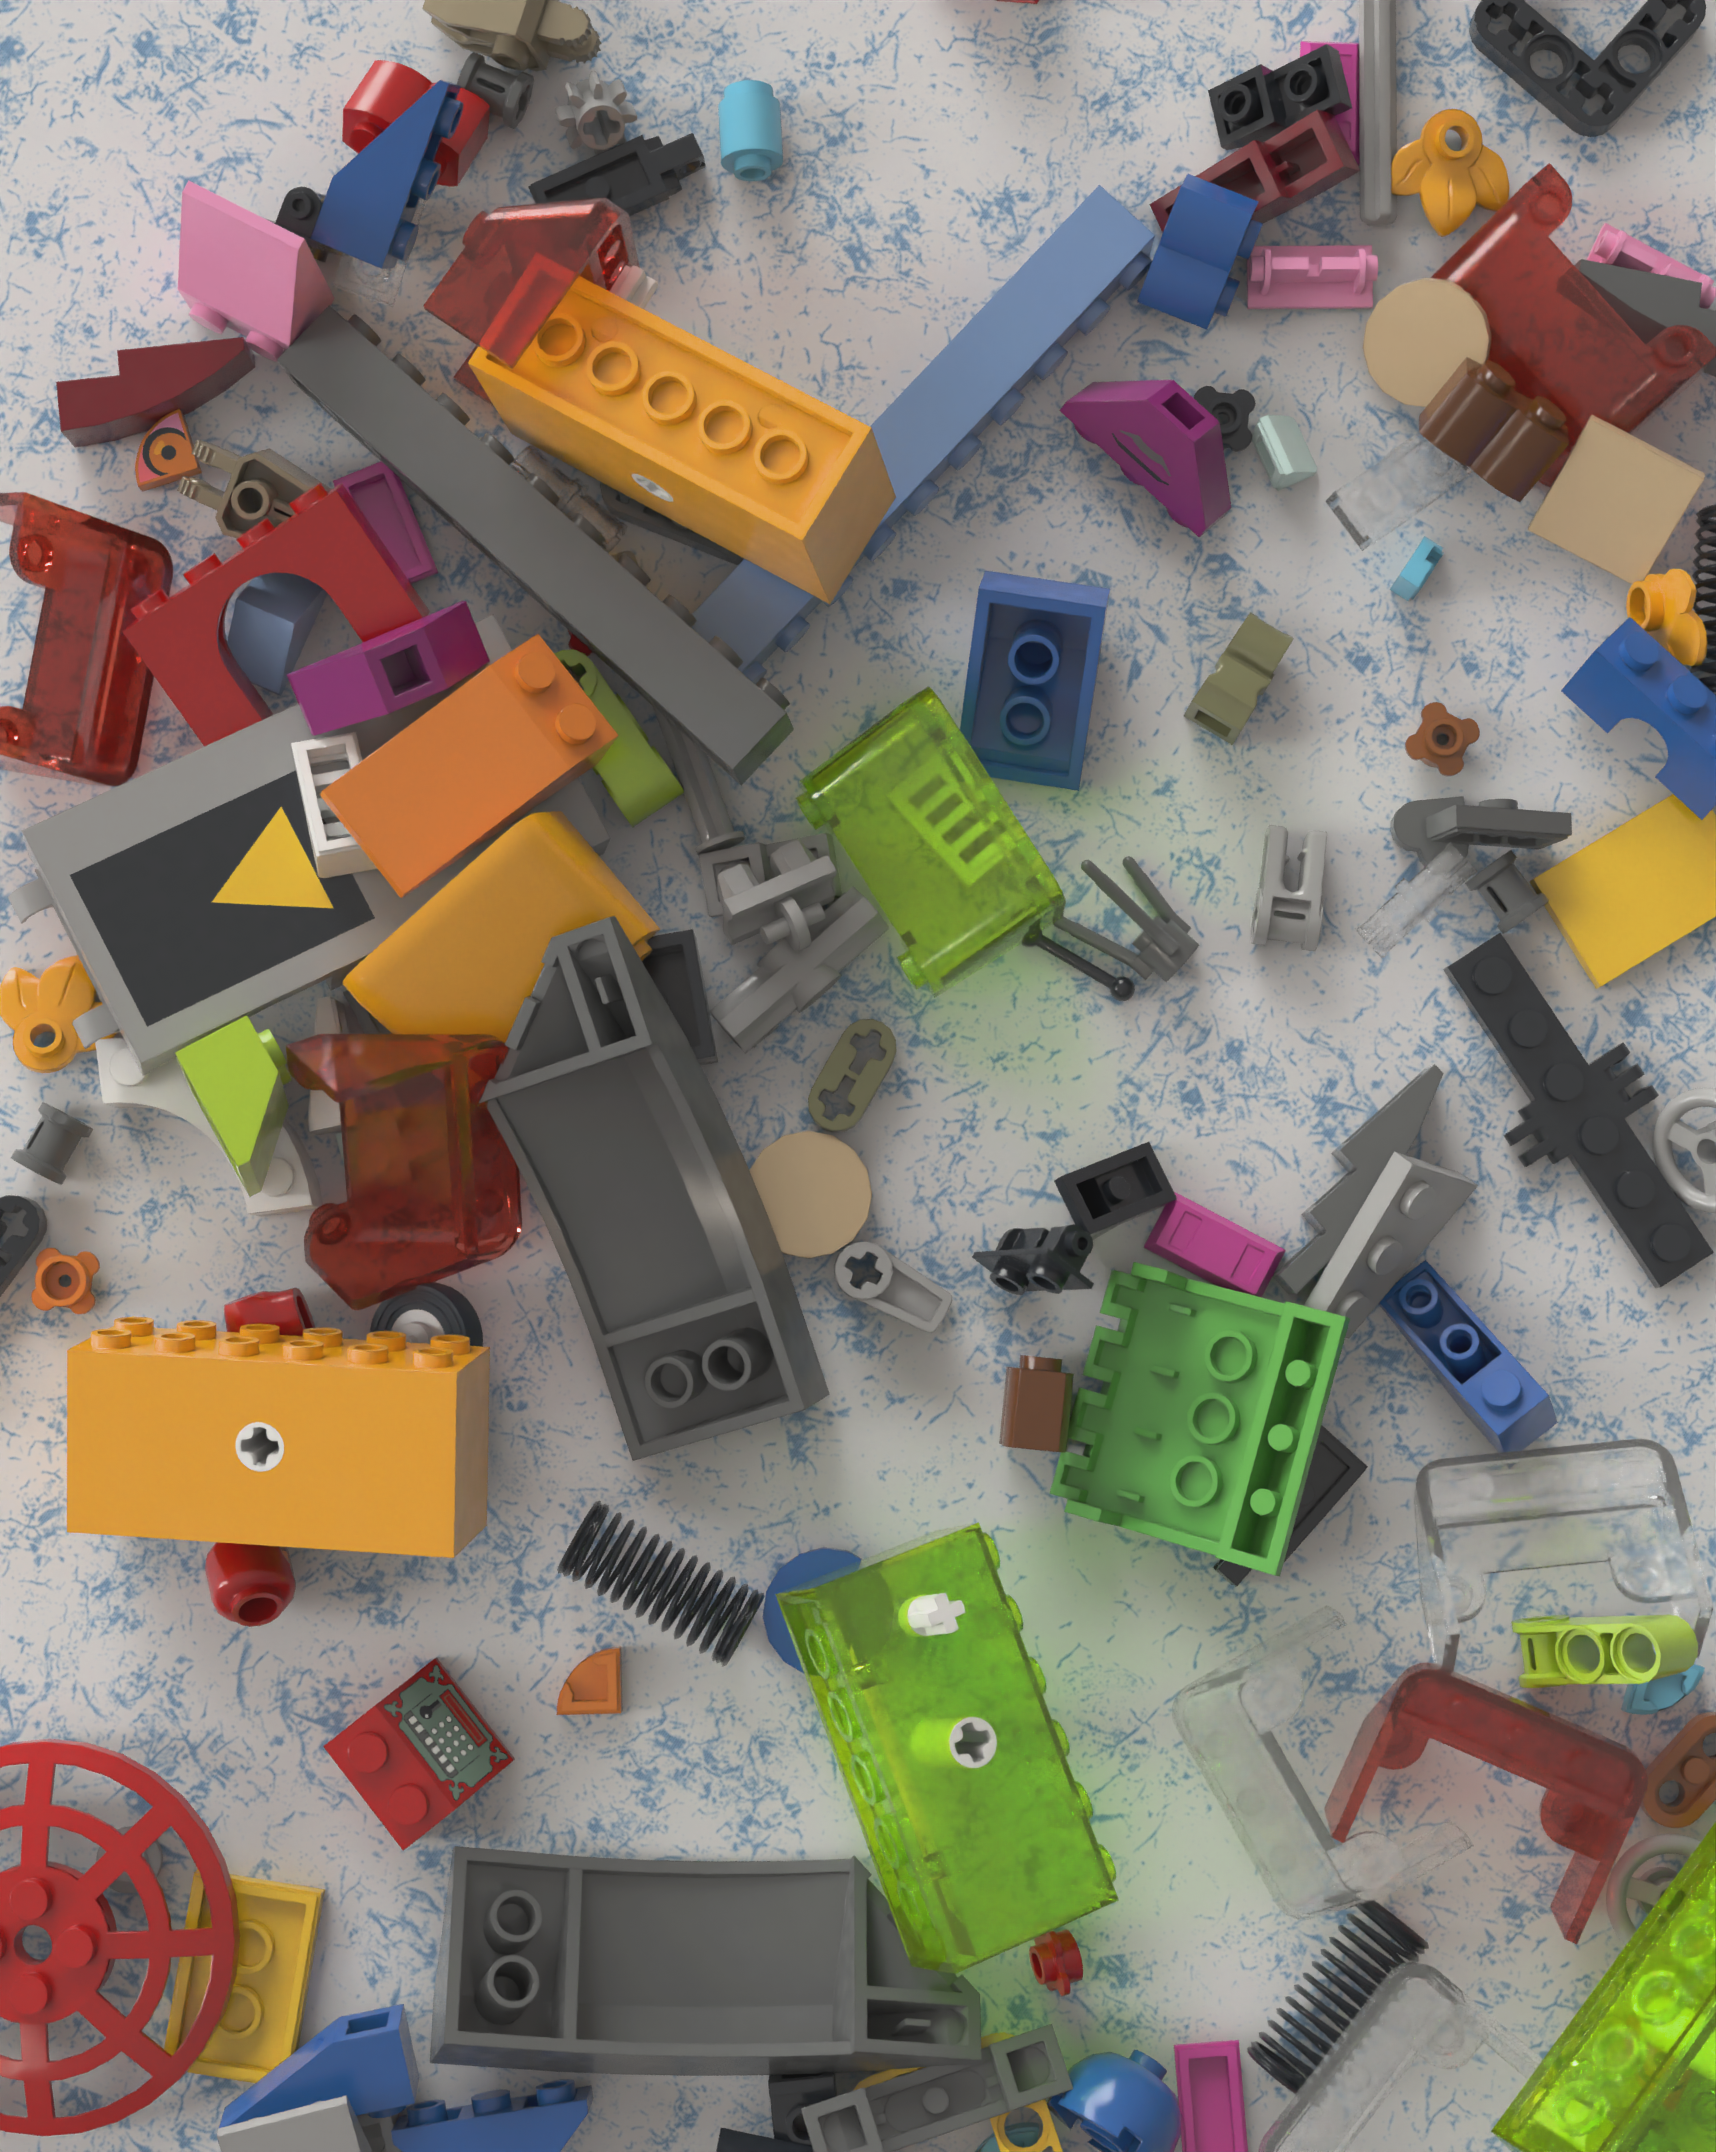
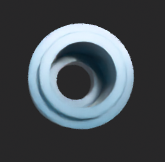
[718,80,783,181]

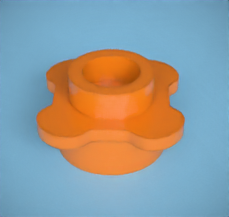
[31,1248,100,1314]

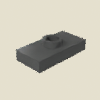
[1426,799,1572,850]

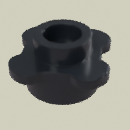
[1194,386,1256,452]

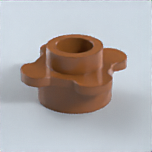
[1405,702,1480,776]

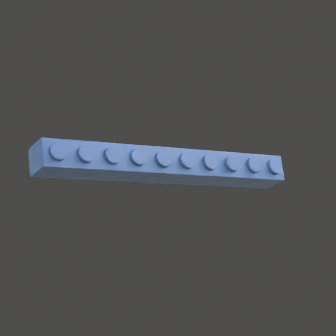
[691,185,1155,684]

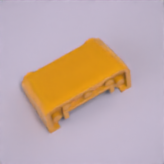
[342,811,661,1099]

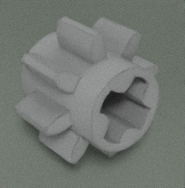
[555,71,637,155]

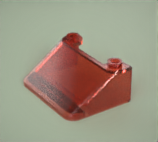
[1430,163,1716,487]
[286,1034,522,1311]

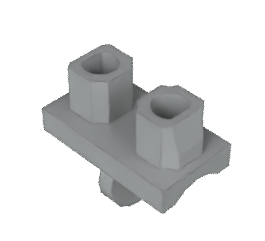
[717,839,837,951]

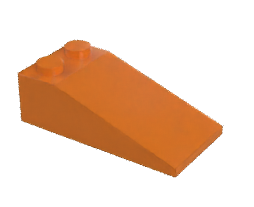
[320,634,619,899]

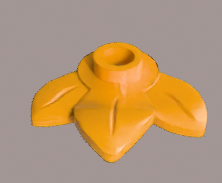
[1391,109,1509,237]
[1626,569,1707,666]
[0,955,117,1073]

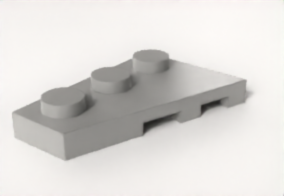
[1304,1151,1478,1339]

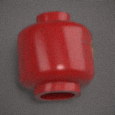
[205,1542,296,1627]

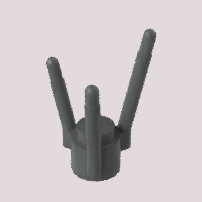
[1051,856,1199,982]

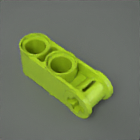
[554,649,684,828]
[1511,1614,1698,1688]

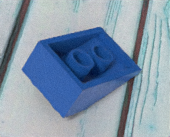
[954,570,1110,791]

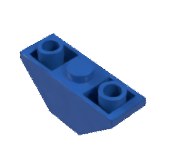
[391,2079,594,2152]

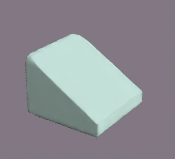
[1252,415,1317,491]

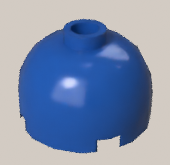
[1047,2050,1182,2152]

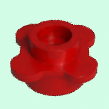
[1029,1926,1083,1996]

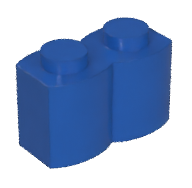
[1137,174,1263,330]

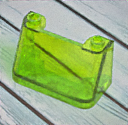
[795,686,1066,998]

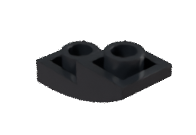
[1208,44,1352,150]

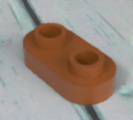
[1637,1712,1716,1828]

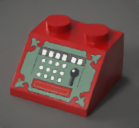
[323,1657,515,1851]

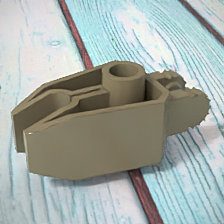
[422,0,602,72]
[177,440,332,538]

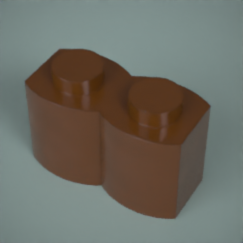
[1419,357,1569,502]
[999,1355,1074,1453]

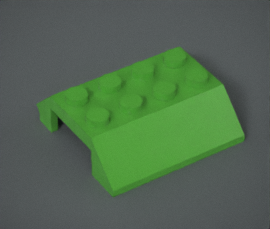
[1050,1262,1350,1577]

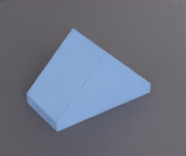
[227,573,328,696]

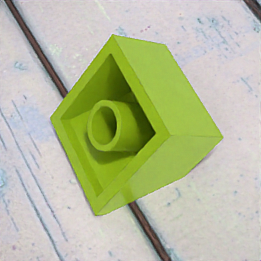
[175,1015,292,1197]

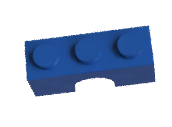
[1561,617,1716,820]

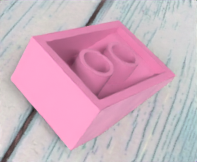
[178,180,335,362]

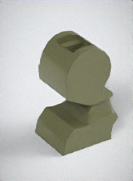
[1184,612,1294,745]

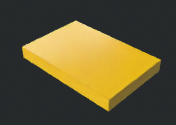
[1529,794,1716,989]
[164,1869,325,2083]

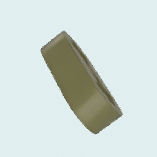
[808,1019,897,1133]

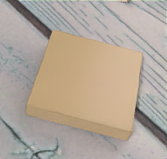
[1528,415,1705,584]

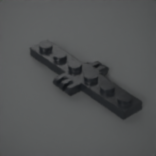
[1443,933,1714,1288]

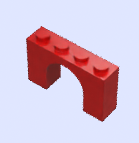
[123,482,430,747]

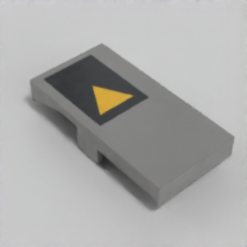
[8,614,611,1076]

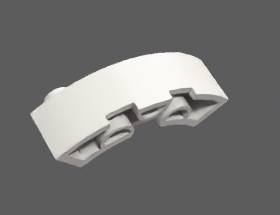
[95,1038,324,1216]

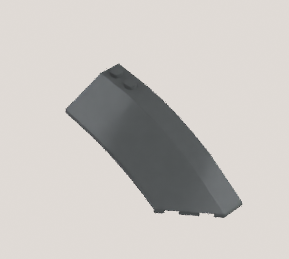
[479,916,830,1461]
[430,1846,982,2076]

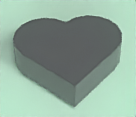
[1390,796,1469,874]

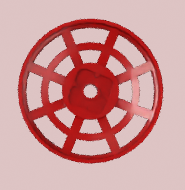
[0,1739,240,2136]

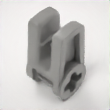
[1251,825,1327,952]
[834,1241,952,1333]

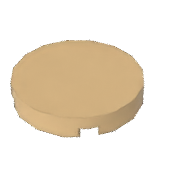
[1363,278,1492,407]
[749,1131,872,1259]

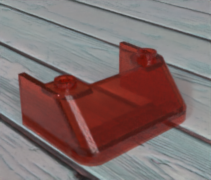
[423,197,640,408]
[0,492,173,786]
[1324,1663,1648,1944]

